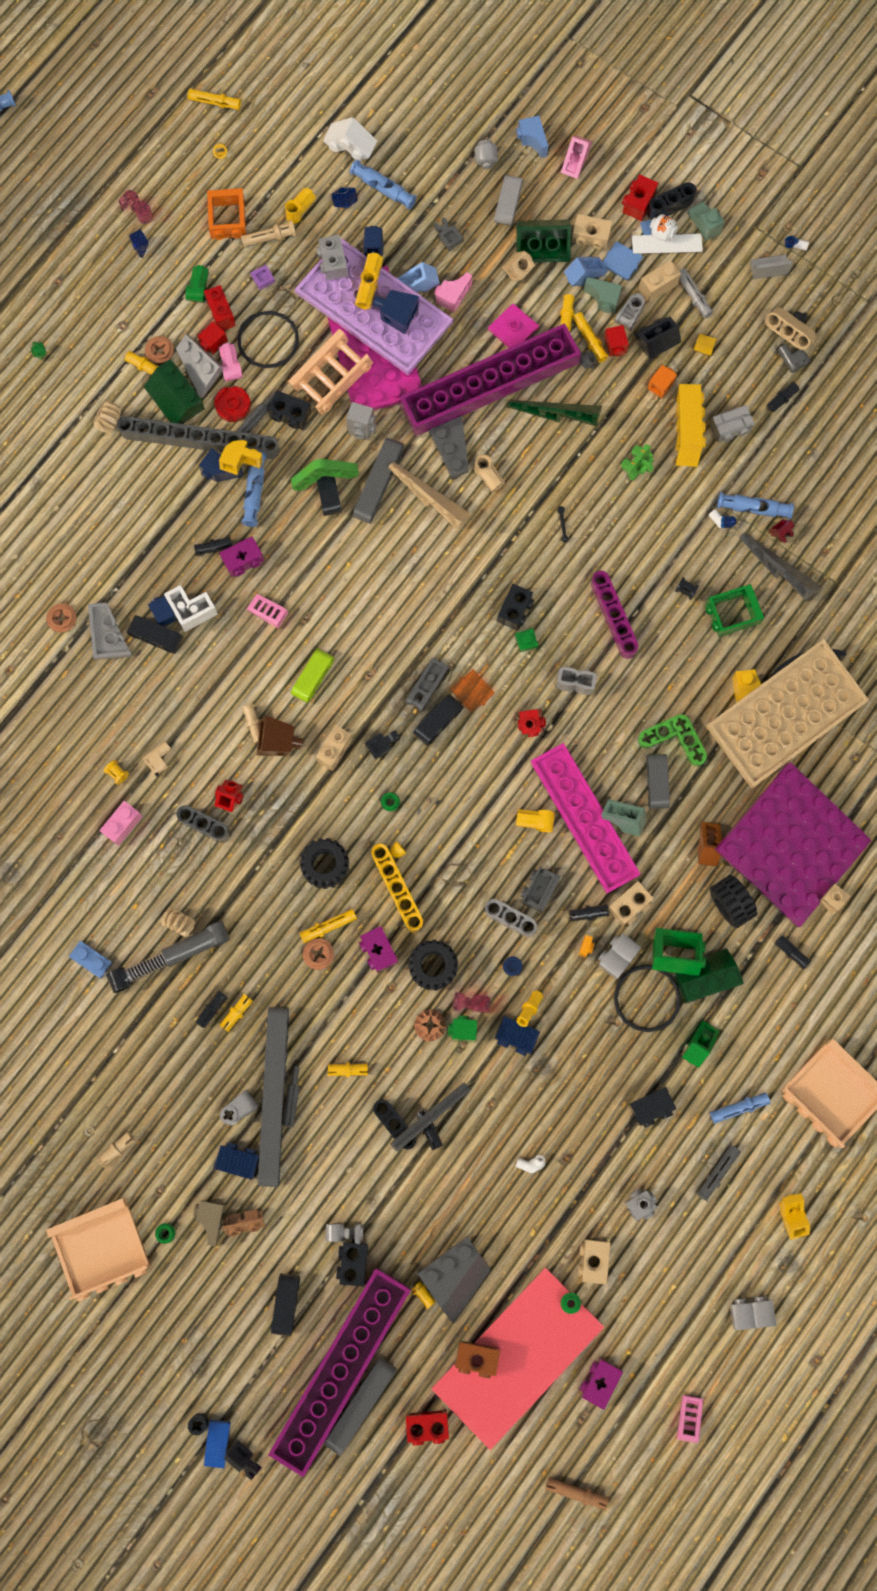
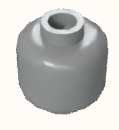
[474,140,498,169]

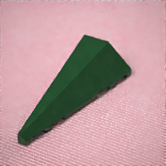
[507,400,602,426]

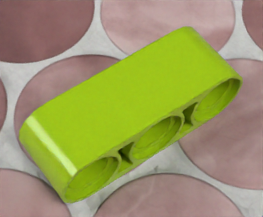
[291,648,335,703]

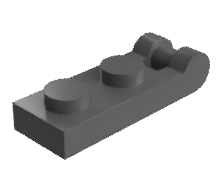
[405,657,449,712]

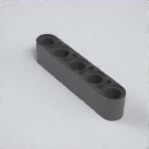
[353,438,404,524]
[323,1356,397,1456]

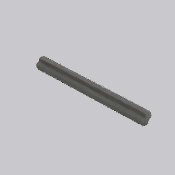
[391,1083,470,1151]

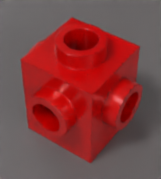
[518,708,546,737]
[214,779,244,812]

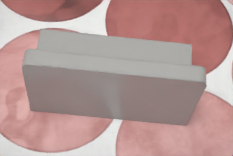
[750,255,792,279]

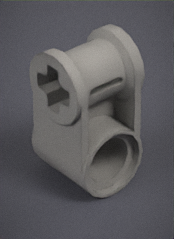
[614,294,645,331]
[220,1090,259,1125]

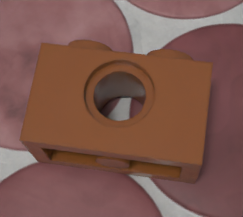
[455,1340,500,1379]

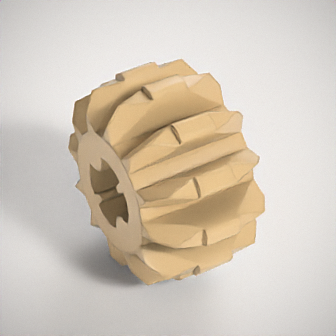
[94,401,121,434]
[160,908,196,937]

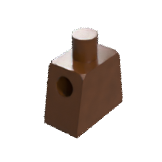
[256,716,303,756]

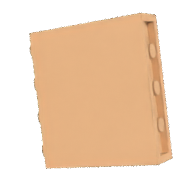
[780,1039,877,1148]
[46,1198,151,1301]

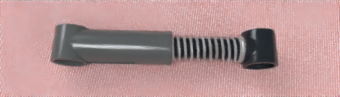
[106,921,230,993]

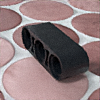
[647,182,697,220]
[317,476,342,516]
[126,615,183,654]
[413,694,464,746]
[373,1099,416,1150]
[271,1273,300,1337]

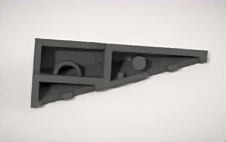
[739,533,822,602]

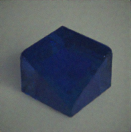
[331,187,358,208]
[129,229,149,258]

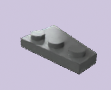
[429,416,469,479]

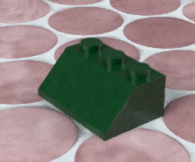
[516,220,571,263]
[144,359,205,424]
[674,949,744,1004]

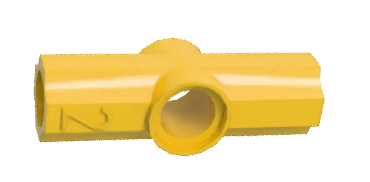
[355,252,383,310]

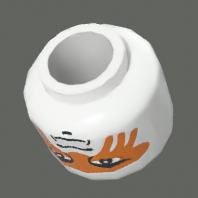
[650,214,678,242]

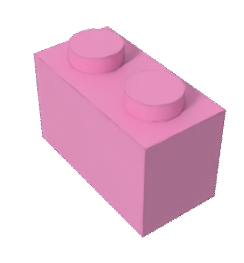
[100,801,143,846]

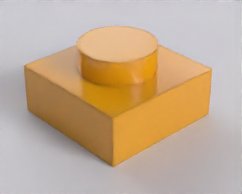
[578,935,595,958]

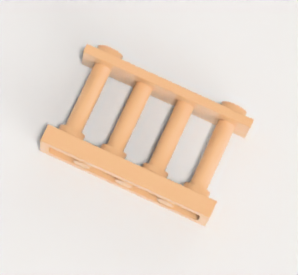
[288,329,373,415]

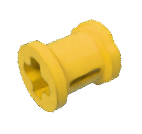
[103,760,129,785]

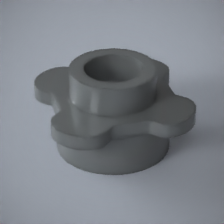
[580,351,596,369]

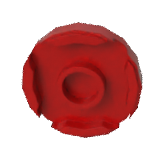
[214,386,251,422]

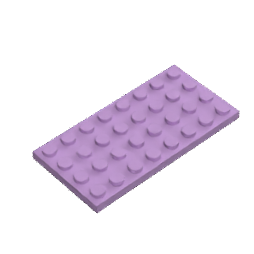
[294,238,453,375]

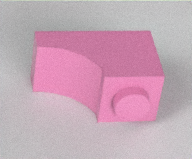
[561,135,593,179]
[434,272,472,312]

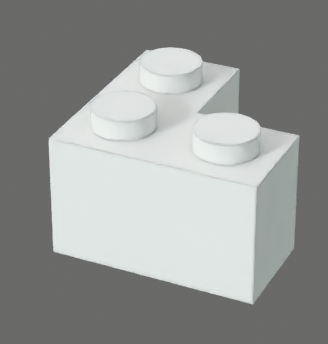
[323,117,377,161]
[164,585,218,632]

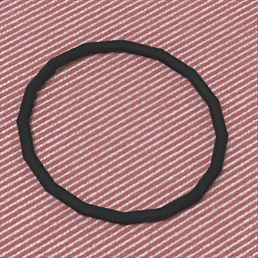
[237,311,299,368]
[614,965,681,1032]

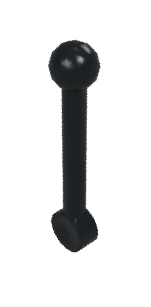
[557,506,569,543]

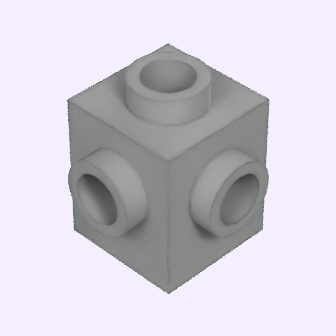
[624,1189,658,1221]

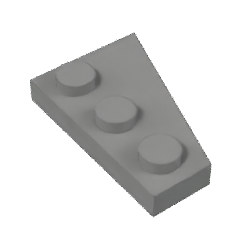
[176,334,223,398]
[88,603,132,660]

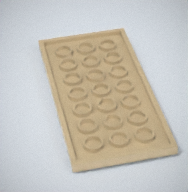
[706,639,869,788]

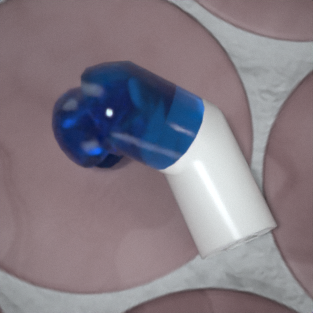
[785,235,809,251]
[709,509,737,528]

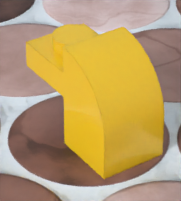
[219,440,263,475]
[779,1193,810,1240]

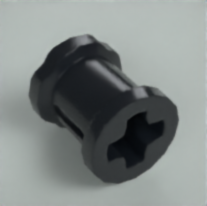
[675,577,699,600]
[188,1413,209,1436]

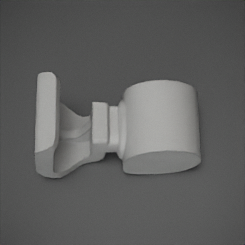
[325,1224,364,1244]

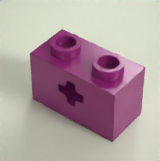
[219,536,264,578]
[358,926,398,973]
[580,1357,623,1410]

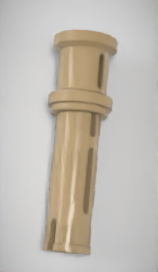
[241,220,296,247]

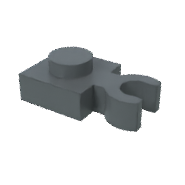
[434,217,464,251]

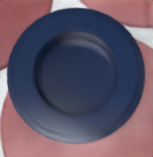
[503,956,522,976]

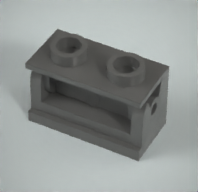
[520,866,561,913]

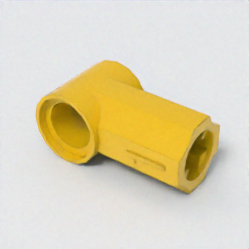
[285,188,316,224]
[516,809,555,832]

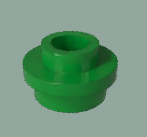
[31,341,47,360]
[381,792,400,812]
[155,1223,176,1244]
[560,1293,581,1314]

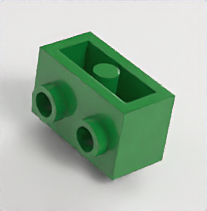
[448,1016,477,1043]

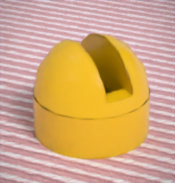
[213,143,227,159]
[390,841,407,858]

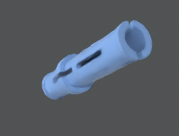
[709,1092,770,1124]

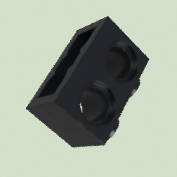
[268,390,312,430]
[497,584,535,630]
[336,1241,368,1287]

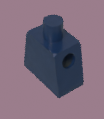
[373,290,419,334]

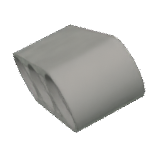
[494,175,523,226]
[485,899,537,937]

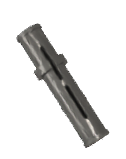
[697,1145,741,1202]

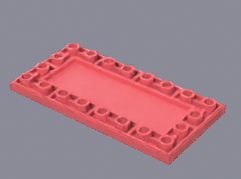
[431,1268,604,1450]

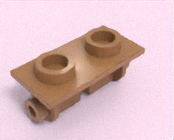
[222,1209,266,1236]

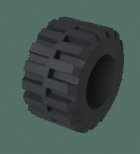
[300,838,349,889]
[710,875,758,928]
[409,939,458,991]

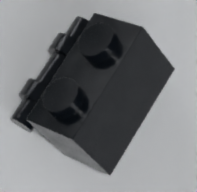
[634,317,681,359]

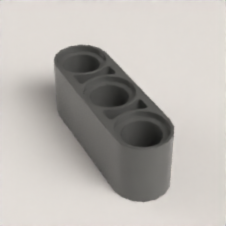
[646,754,670,809]
[176,805,230,843]

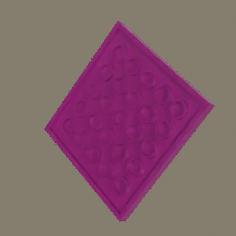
[715,762,871,927]

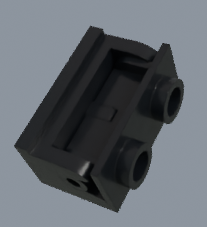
[628,1087,676,1128]

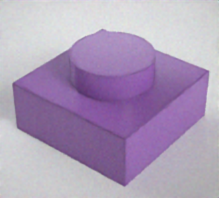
[250,265,275,291]

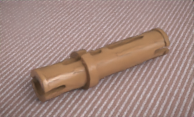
[545,1477,609,1511]

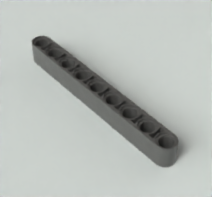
[117,417,280,459]
[258,1007,289,1187]

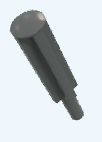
[236,393,275,433]
[283,1065,300,1127]

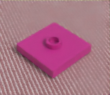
[488,303,539,348]

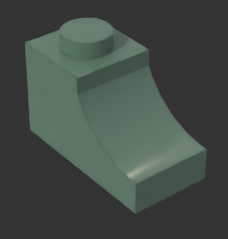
[688,201,725,241]
[584,277,622,313]
[602,799,646,837]

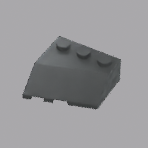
[418,1236,490,1323]

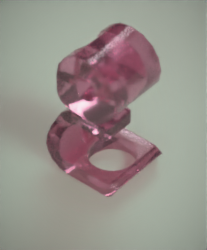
[119,190,153,224]
[453,993,490,1013]

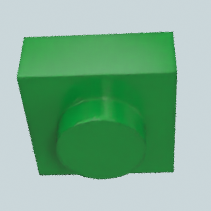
[515,628,538,653]

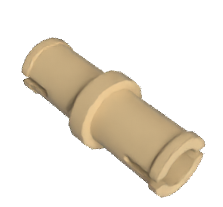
[242,704,261,744]
[97,1131,136,1168]

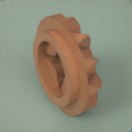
[145,336,174,364]
[46,604,77,633]
[303,939,334,970]
[414,1009,446,1041]

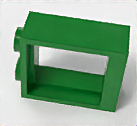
[705,584,764,637]
[652,928,706,976]

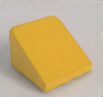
[694,333,717,356]

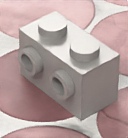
[316,235,348,281]
[346,402,377,440]

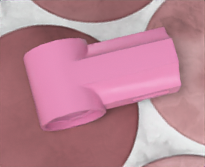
[219,343,243,382]

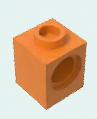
[647,365,677,398]

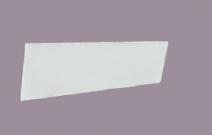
[632,234,703,254]

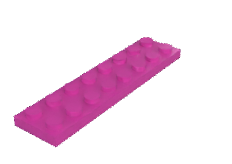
[530,743,641,894]

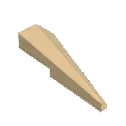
[388,462,471,529]

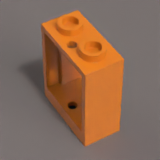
[207,188,247,240]

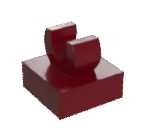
[768,519,795,543]

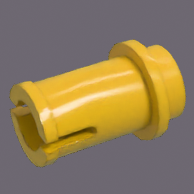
[411,1281,436,1309]

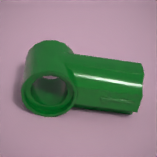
[185,265,209,303]

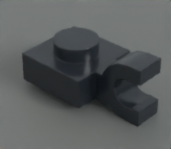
[365,730,400,760]
[224,1441,262,1480]

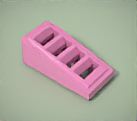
[247,594,288,629]
[676,1395,703,1443]

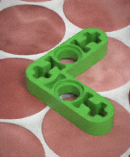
[291,459,359,491]
[638,714,707,767]

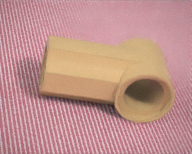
[474,454,505,493]

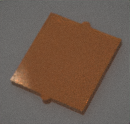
[450,669,495,714]

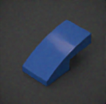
[204,1419,231,1469]

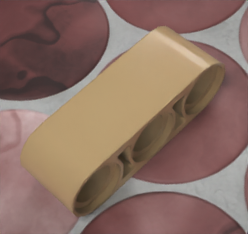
[765,308,816,350]

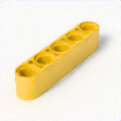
[371,844,423,933]

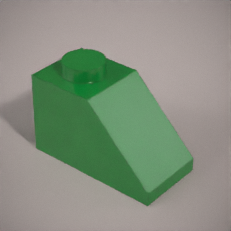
[682,1020,720,1068]

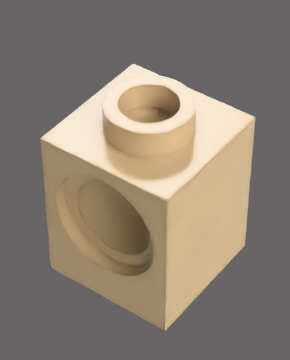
[502,251,535,281]
[820,884,850,914]

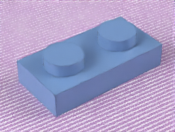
[69,941,113,979]

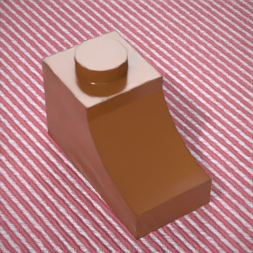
[697,822,722,867]

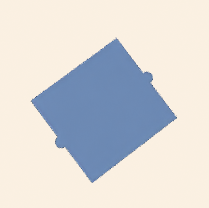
[603,241,643,281]

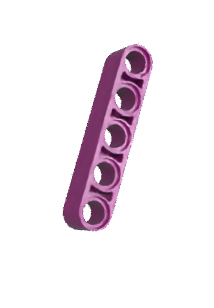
[591,570,638,659]

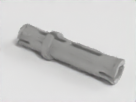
[679,268,714,319]

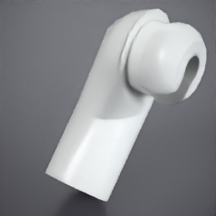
[515,1155,545,1173]

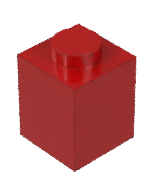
[198,321,228,355]
[604,325,629,357]

